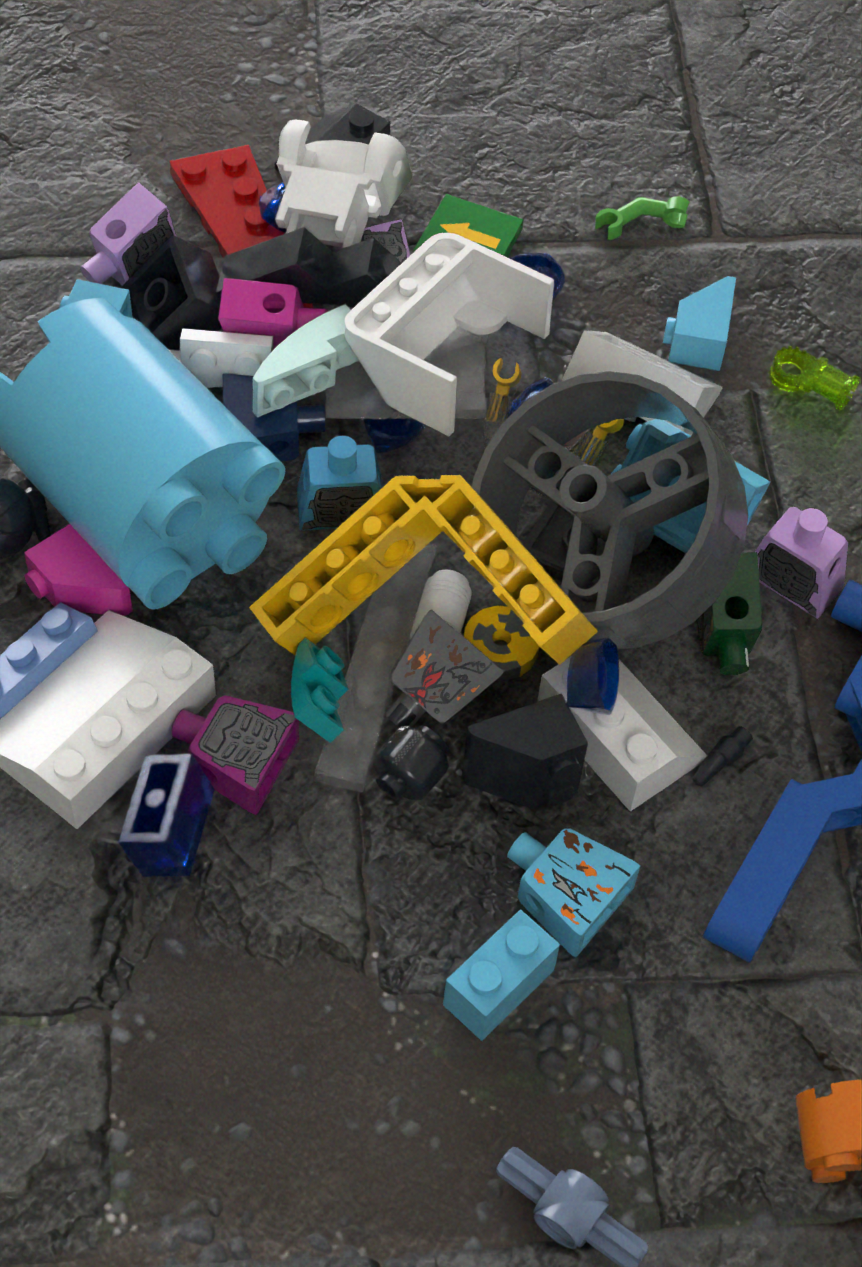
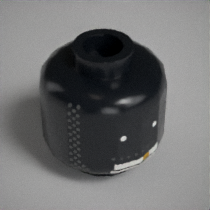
[374,725,449,800]

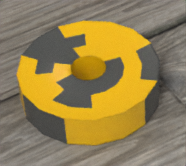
[464,605,539,681]

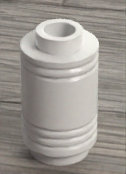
[410,570,472,639]

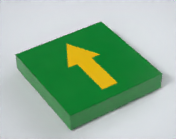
[413,194,524,257]

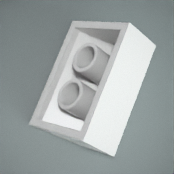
[562,331,723,436]
[537,651,707,811]

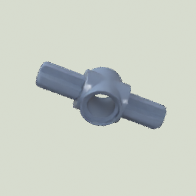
[496,1147,648,1267]

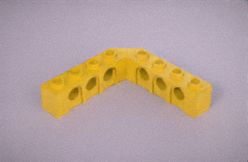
[249,475,598,665]

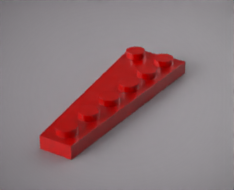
[170,145,314,308]

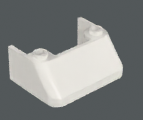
[345,233,554,436]

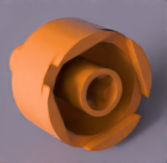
[795,1080,862,1183]

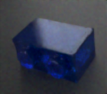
[118,754,215,877]

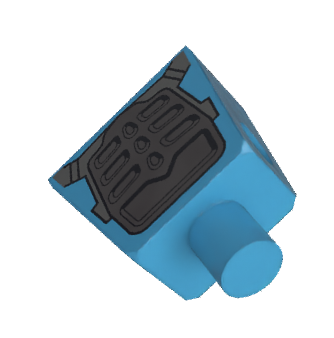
[297,436,384,531]

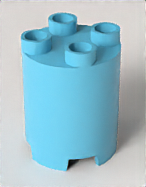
[0,298,285,609]

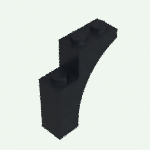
[216,227,402,308]

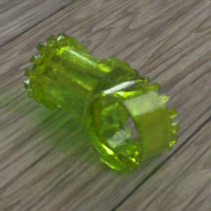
[769,346,861,411]

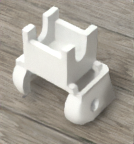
[275,120,413,249]

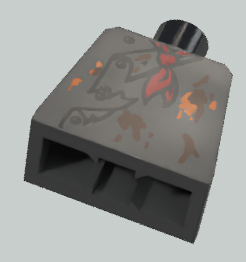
[384,609,504,728]

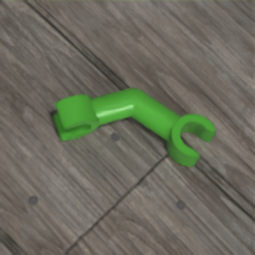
[595,196,689,240]

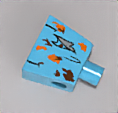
[507,828,641,958]

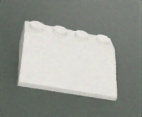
[0,610,216,829]

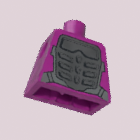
[171,695,299,815]

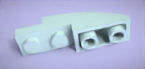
[253,304,359,417]

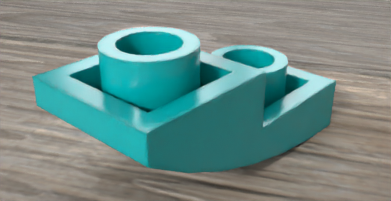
[291,637,349,743]

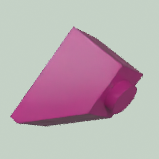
[24,524,133,616]

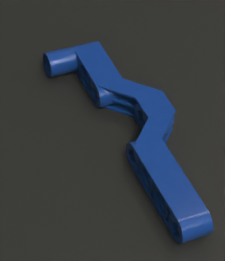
[703,579,862,963]

